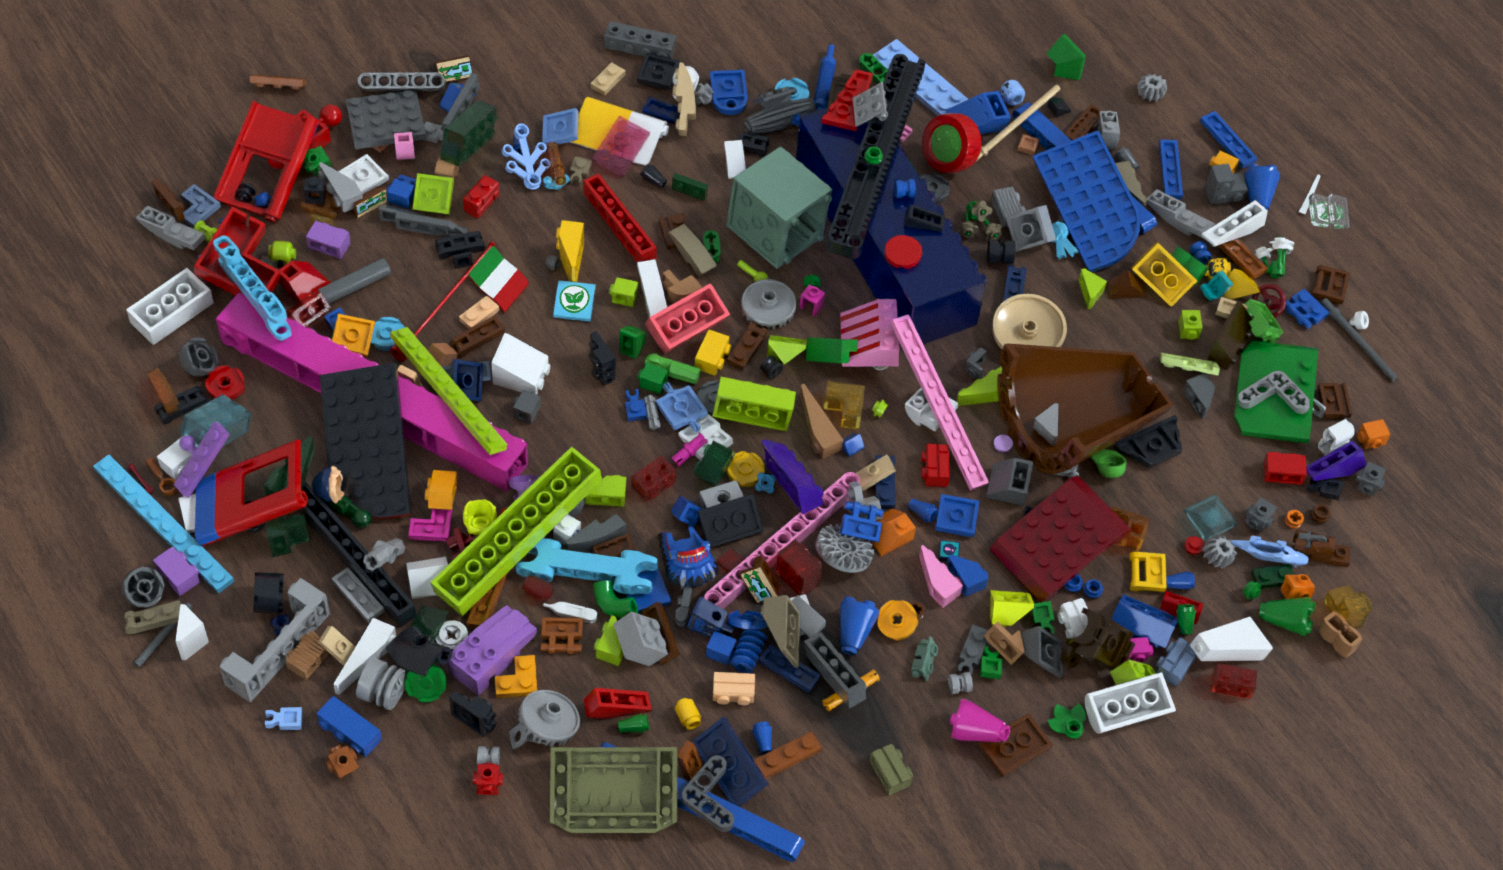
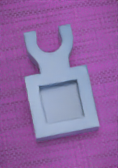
[265,707,302,730]

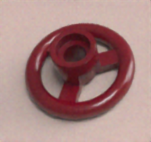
[1252,284,1286,318]

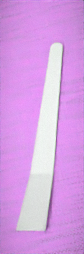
[1299,175,1321,214]

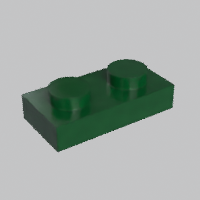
[672,173,708,201]
[1251,564,1294,589]

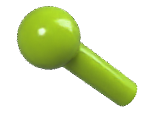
[737,260,768,282]

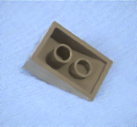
[761,595,800,668]

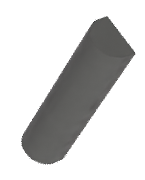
[318,258,391,306]

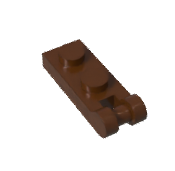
[450,315,505,357]
[727,322,769,371]

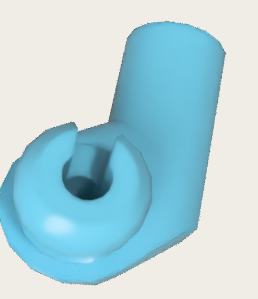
[543,174,570,190]

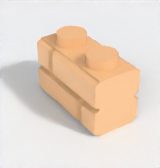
[713,672,755,706]

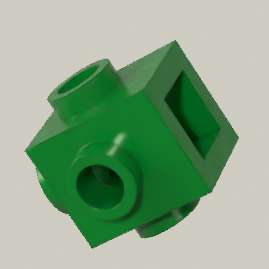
[302,146,333,176]

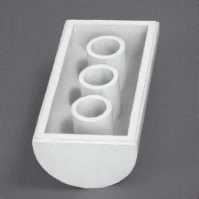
[1085,672,1176,734]

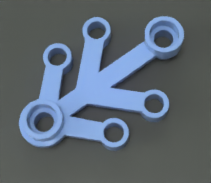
[501,123,551,190]

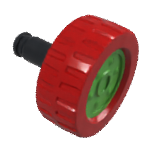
[922,113,983,173]

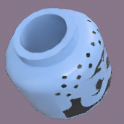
[1000,80,1025,106]

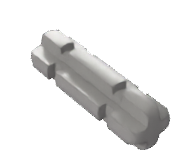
[644,395,660,430]

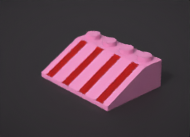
[840,299,899,367]

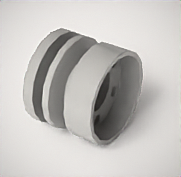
[356,658,407,710]

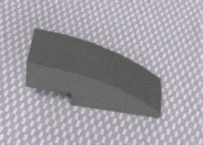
[565,514,626,552]

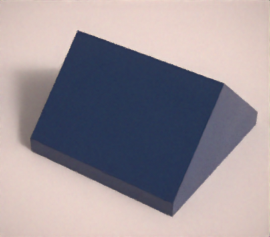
[451,359,483,401]

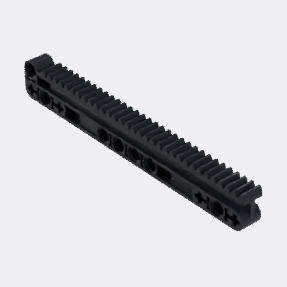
[827,54,926,259]

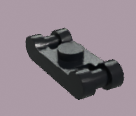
[435,231,485,259]
[154,386,208,424]

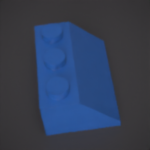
[1111,594,1178,648]

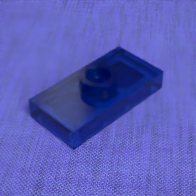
[642,97,680,124]

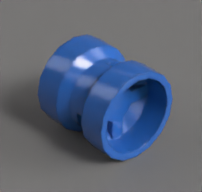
[894,179,916,199]
[1188,241,1212,265]

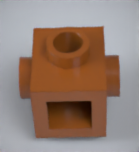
[325,744,359,779]

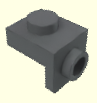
[964,347,986,380]

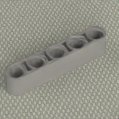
[358,72,446,91]

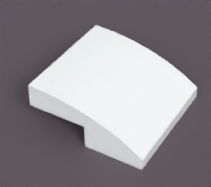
[678,414,733,463]

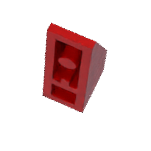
[583,688,652,719]

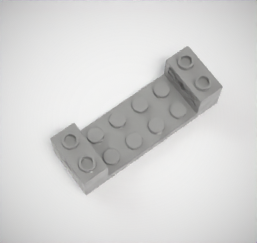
[220,578,330,703]

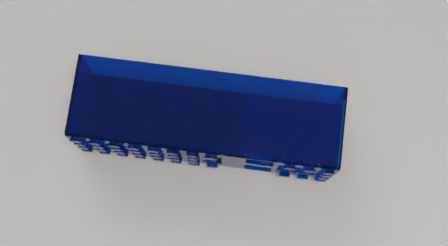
[796,107,987,345]

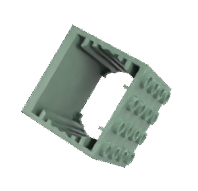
[726,146,832,269]

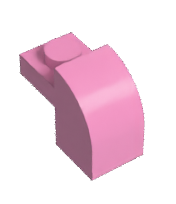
[394,132,415,160]

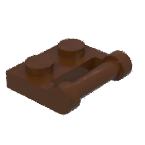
[1311,265,1350,304]

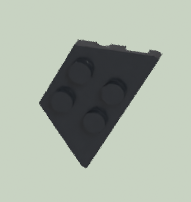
[1114,415,1182,469]

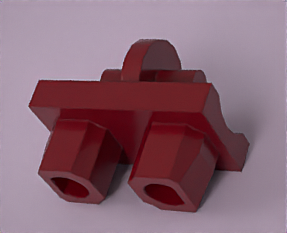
[446,527,477,560]

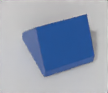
[842,433,865,457]

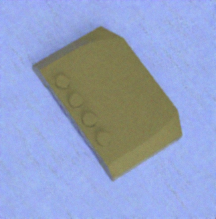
[550,747,678,833]

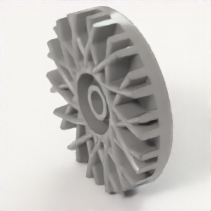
[741,279,796,330]
[815,524,874,573]
[517,690,580,747]

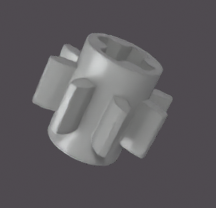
[694,83,714,105]

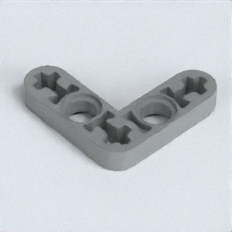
[1238,371,1310,414]

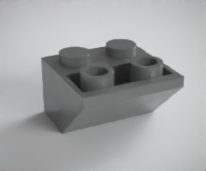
[986,458,1033,506]

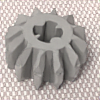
[1137,73,1167,102]
[1202,534,1237,569]

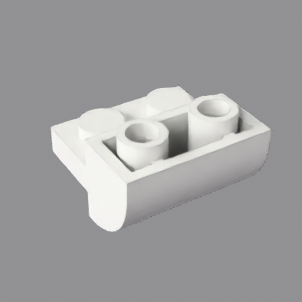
[905,388,958,431]

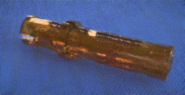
[547,142,566,185]

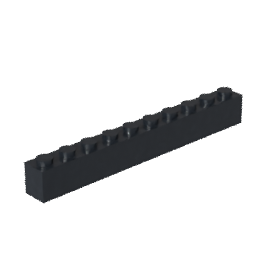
[280,476,416,627]

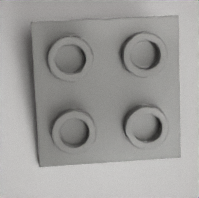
[853,82,888,127]

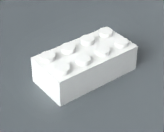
[126,268,214,345]

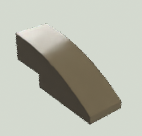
[668,224,717,278]

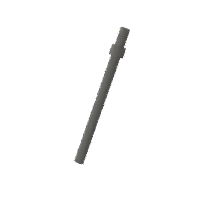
[1321,298,1398,382]

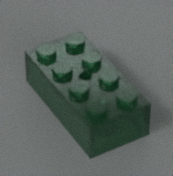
[440,100,498,167]

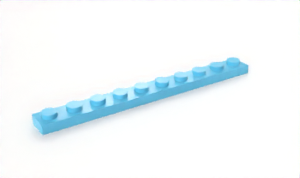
[93,455,234,594]

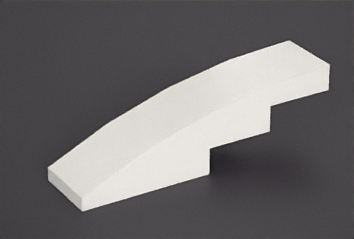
[637,260,667,317]

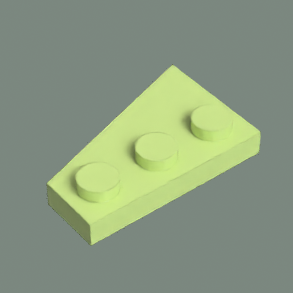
[1159,353,1220,375]

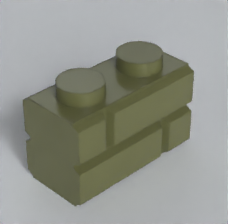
[869,744,913,795]

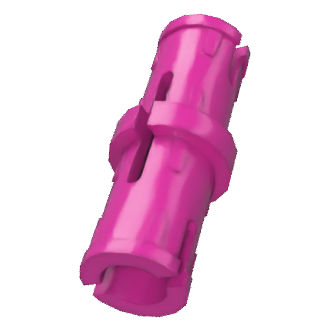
[671,433,708,467]

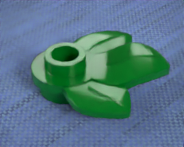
[1048,704,1086,739]

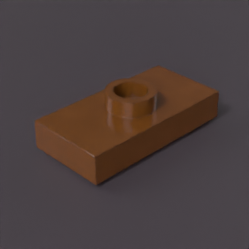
[592,533,636,557]

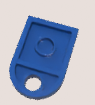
[709,70,748,115]

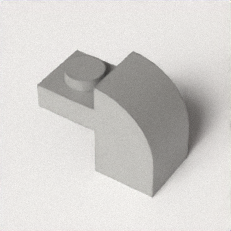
[847,481,883,521]

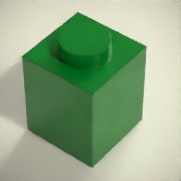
[637,363,668,395]

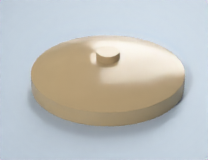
[992,294,1067,349]

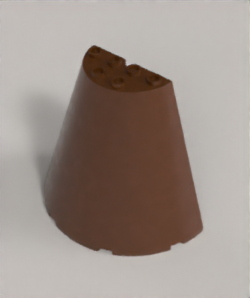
[997,343,1173,474]

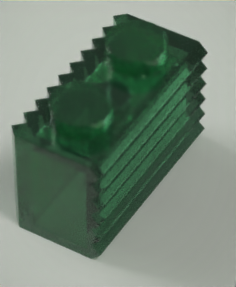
[694,440,735,487]

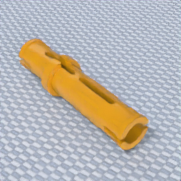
[822,669,880,711]

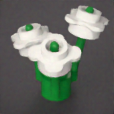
[1254,236,1294,278]

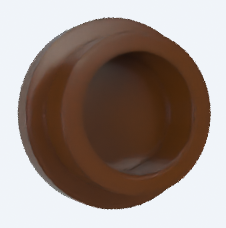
[1311,504,1331,523]

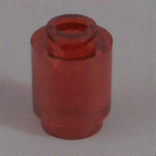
[522,575,553,602]

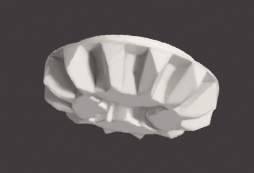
[435,620,468,650]

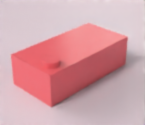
[645,283,730,355]

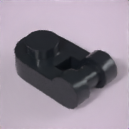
[737,133,770,156]

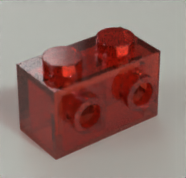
[286,292,331,328]
[631,455,676,502]
[1210,663,1257,699]

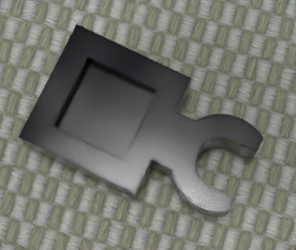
[1307,477,1344,501]

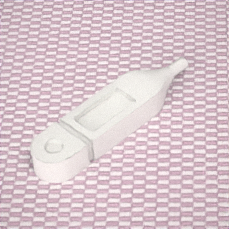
[543,602,597,623]

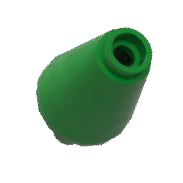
[1259,597,1316,637]

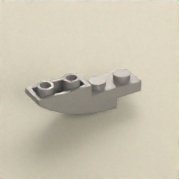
[1147,189,1215,239]
[136,206,206,250]

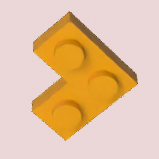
[495,655,537,698]

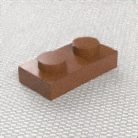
[678,740,702,781]

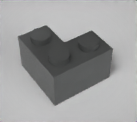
[1204,164,1248,204]

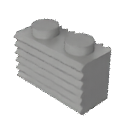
[991,186,1026,227]

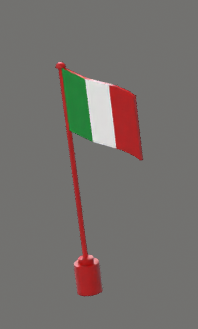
[390,242,529,362]

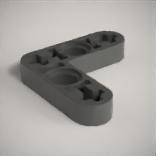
[681,755,734,832]

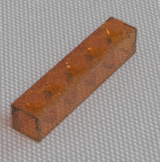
[147,368,179,414]

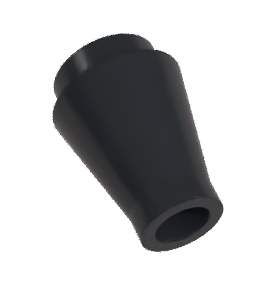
[640,164,668,189]

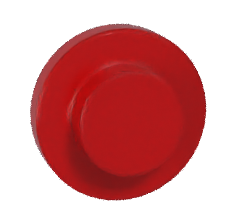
[1185,536,1205,555]

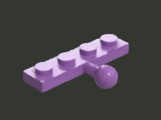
[174,422,230,497]

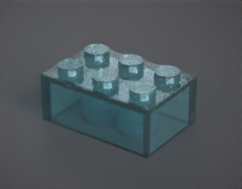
[180,394,253,446]

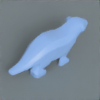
[1230,535,1309,568]

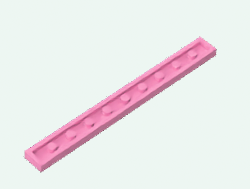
[890,314,989,491]

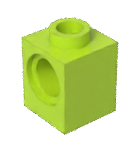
[609,277,638,307]

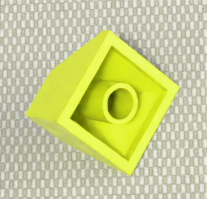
[990,590,1034,628]

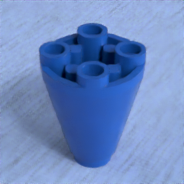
[1244,164,1280,211]
[840,596,880,656]

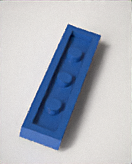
[1200,111,1257,169]
[1159,140,1183,200]

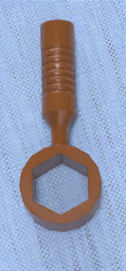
[146,458,178,497]

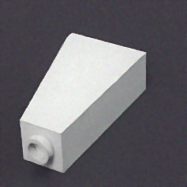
[1190,617,1273,661]

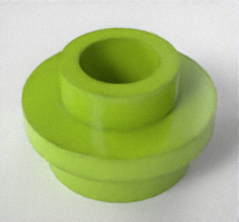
[872,399,888,417]

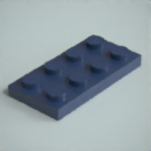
[691,717,769,807]

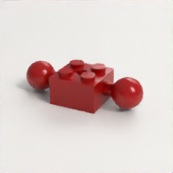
[267,104,342,169]

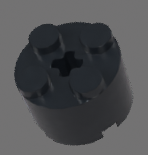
[253,572,284,613]

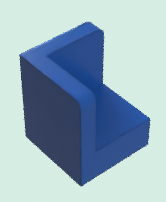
[671,495,702,527]
[706,631,737,665]

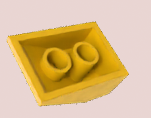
[556,220,584,282]
[1131,241,1197,307]

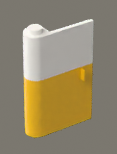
[571,97,669,166]

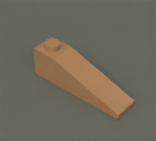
[800,384,843,459]

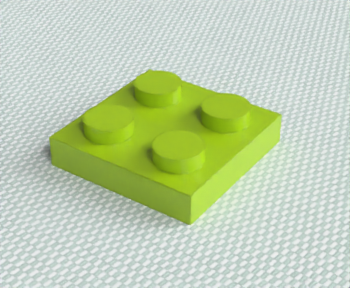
[413,173,454,215]

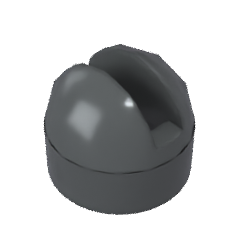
[545,255,560,271]

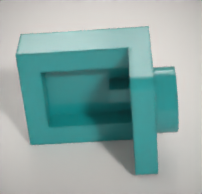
[1200,271,1233,301]

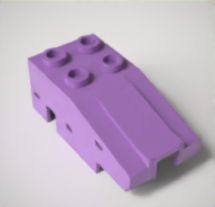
[447,605,537,696]

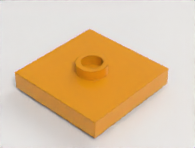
[332,314,375,358]

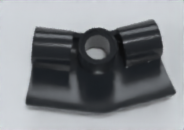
[386,626,452,677]

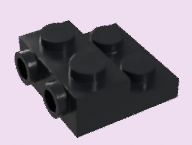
[589,331,616,385]
[449,691,497,737]

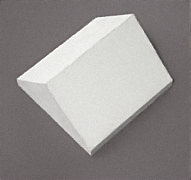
[406,557,448,599]
[176,604,209,660]

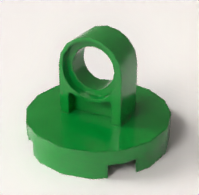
[405,664,446,702]

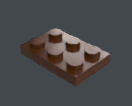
[978,713,1053,778]

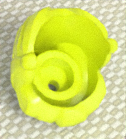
[463,499,497,536]

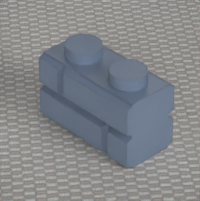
[1156,638,1197,687]

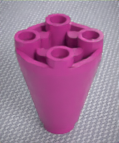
[950,699,1010,742]

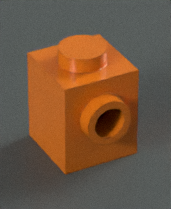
[1358,419,1391,449]

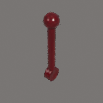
[128,463,153,495]

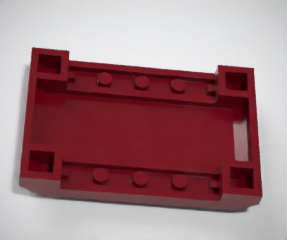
[989,475,1131,603]

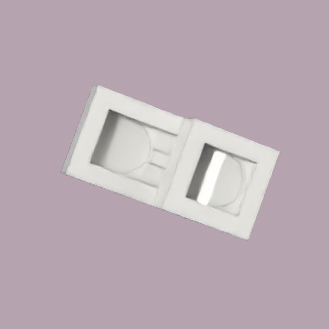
[724,140,746,179]

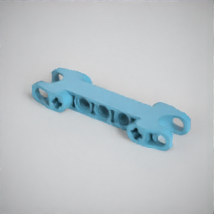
[213,235,292,341]
[516,538,658,595]

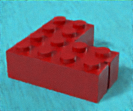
[194,206,280,296]

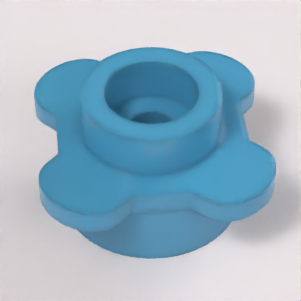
[755,472,776,494]

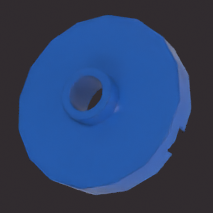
[728,610,768,629]

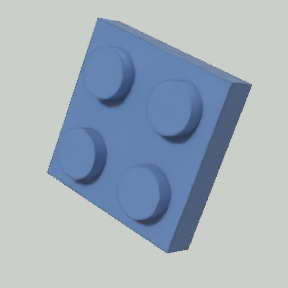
[542,108,579,147]

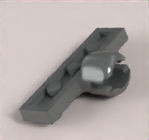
[442,73,480,137]

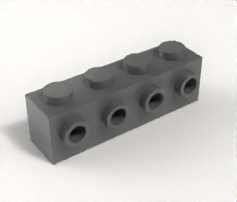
[604,21,676,59]
[804,632,867,709]

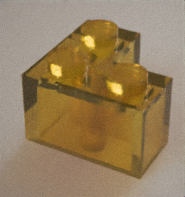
[824,381,865,430]
[1324,585,1373,629]

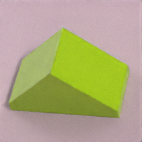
[1078,269,1107,309]

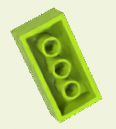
[712,377,796,432]

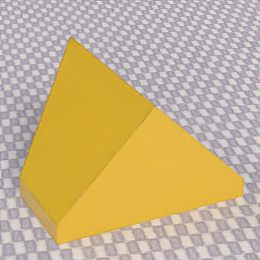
[1223,269,1260,300]

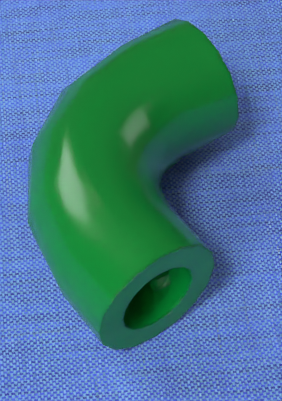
[593,581,638,618]

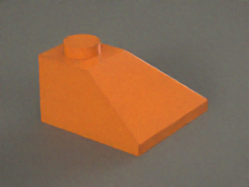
[870,509,916,556]

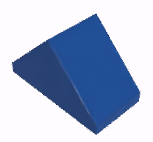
[440,83,476,112]

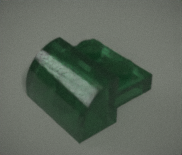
[266,514,310,558]

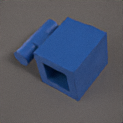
[386,174,416,209]

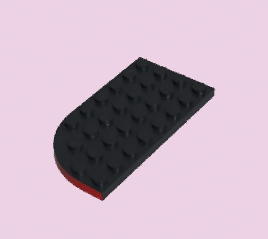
[320,363,412,519]

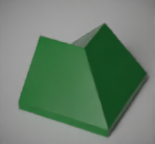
[1046,34,1086,80]

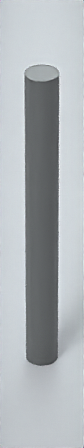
[133,602,192,668]

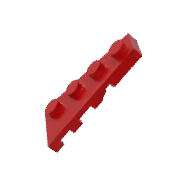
[821,70,873,131]

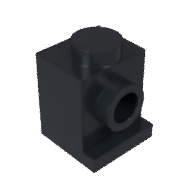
[304,177,326,204]

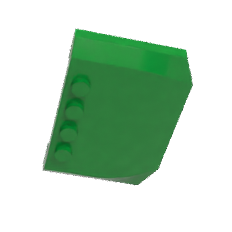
[1234,340,1318,444]

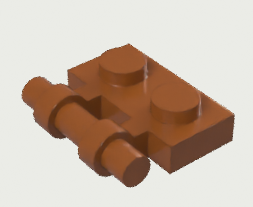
[541,617,583,654]

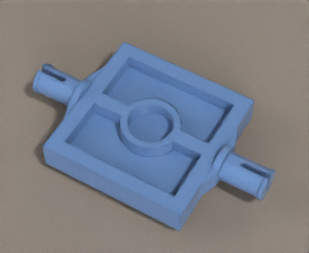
[656,382,708,432]

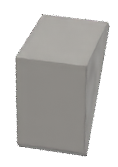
[1033,403,1058,446]

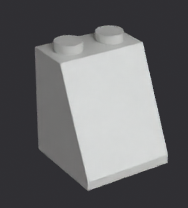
[491,333,551,394]

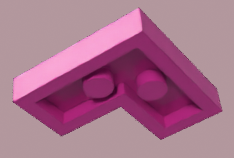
[408,507,453,542]

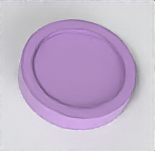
[994,435,1013,453]

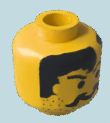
[1205,258,1231,280]

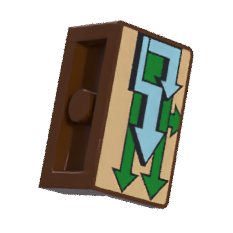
[434,55,473,83]
[350,186,388,219]
[740,555,780,604]

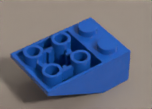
[946,91,1011,134]

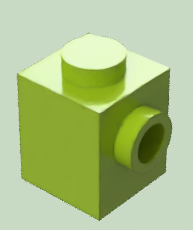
[1178,310,1203,340]

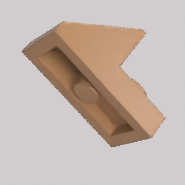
[983,622,1025,665]

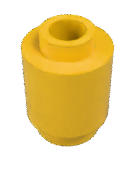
[674,698,701,730]

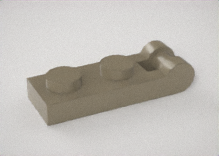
[124,600,181,634]

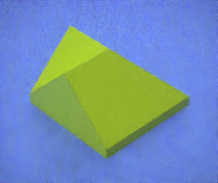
[767,335,807,365]

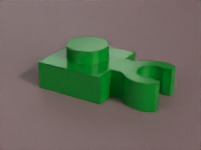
[1031,601,1055,635]
[980,645,1002,680]

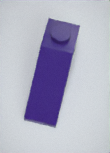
[1306,441,1366,481]

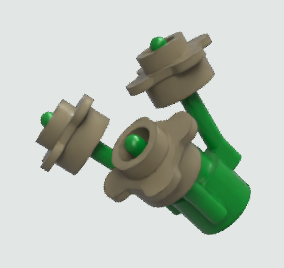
[957,200,1002,241]

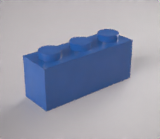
[316,696,382,757]

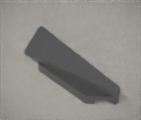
[379,204,468,237]

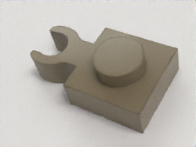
[570,156,592,187]

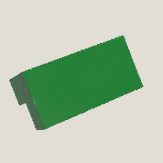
[806,337,858,363]

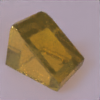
[311,214,334,226]

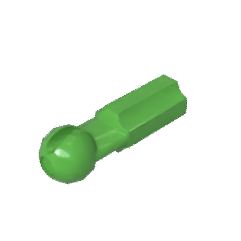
[644,353,701,384]

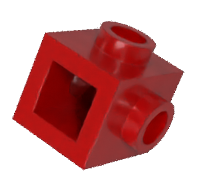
[473,763,503,795]

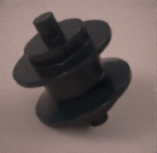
[235,183,256,202]

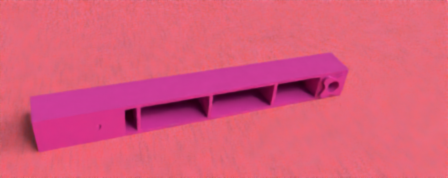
[216,293,528,492]

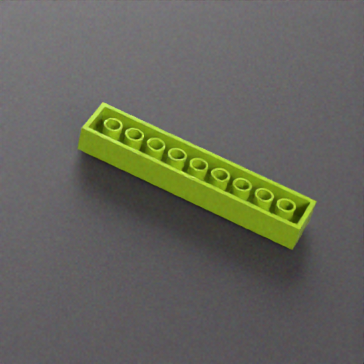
[430,447,602,616]

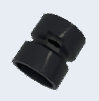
[987,240,1015,264]

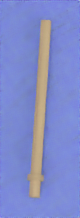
[976,84,1061,162]

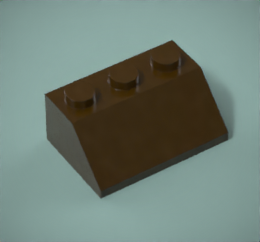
[1208,301,1252,370]

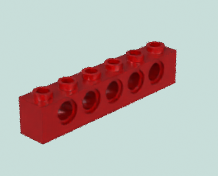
[583,173,657,262]

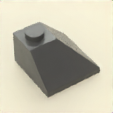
[1020,626,1063,678]

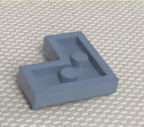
[181,184,221,228]

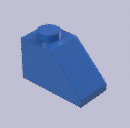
[946,555,989,597]

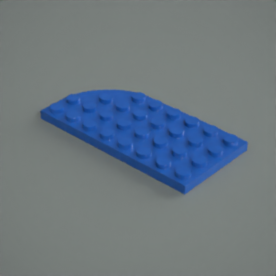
[1033,131,1140,273]

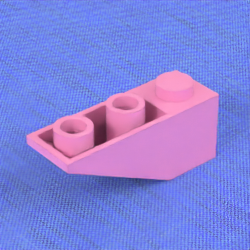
[919,545,963,608]

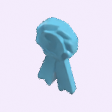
[1052,221,1078,260]

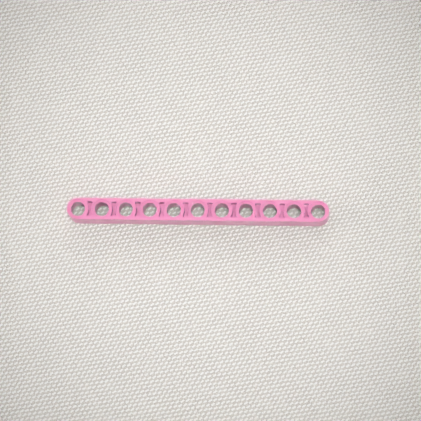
[704,472,860,609]

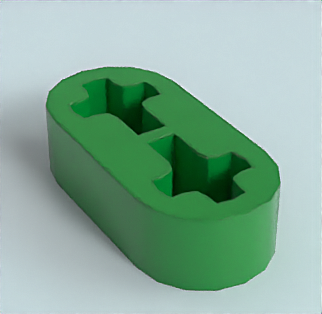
[702,230,721,263]

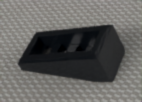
[903,204,945,232]

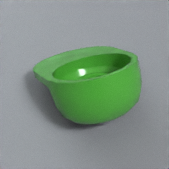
[1091,449,1126,479]

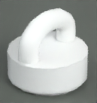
[1349,311,1369,330]

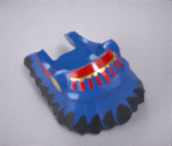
[658,525,719,587]

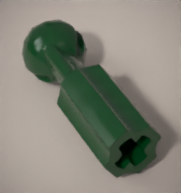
[319,496,371,529]

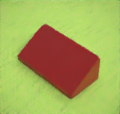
[1160,591,1203,624]

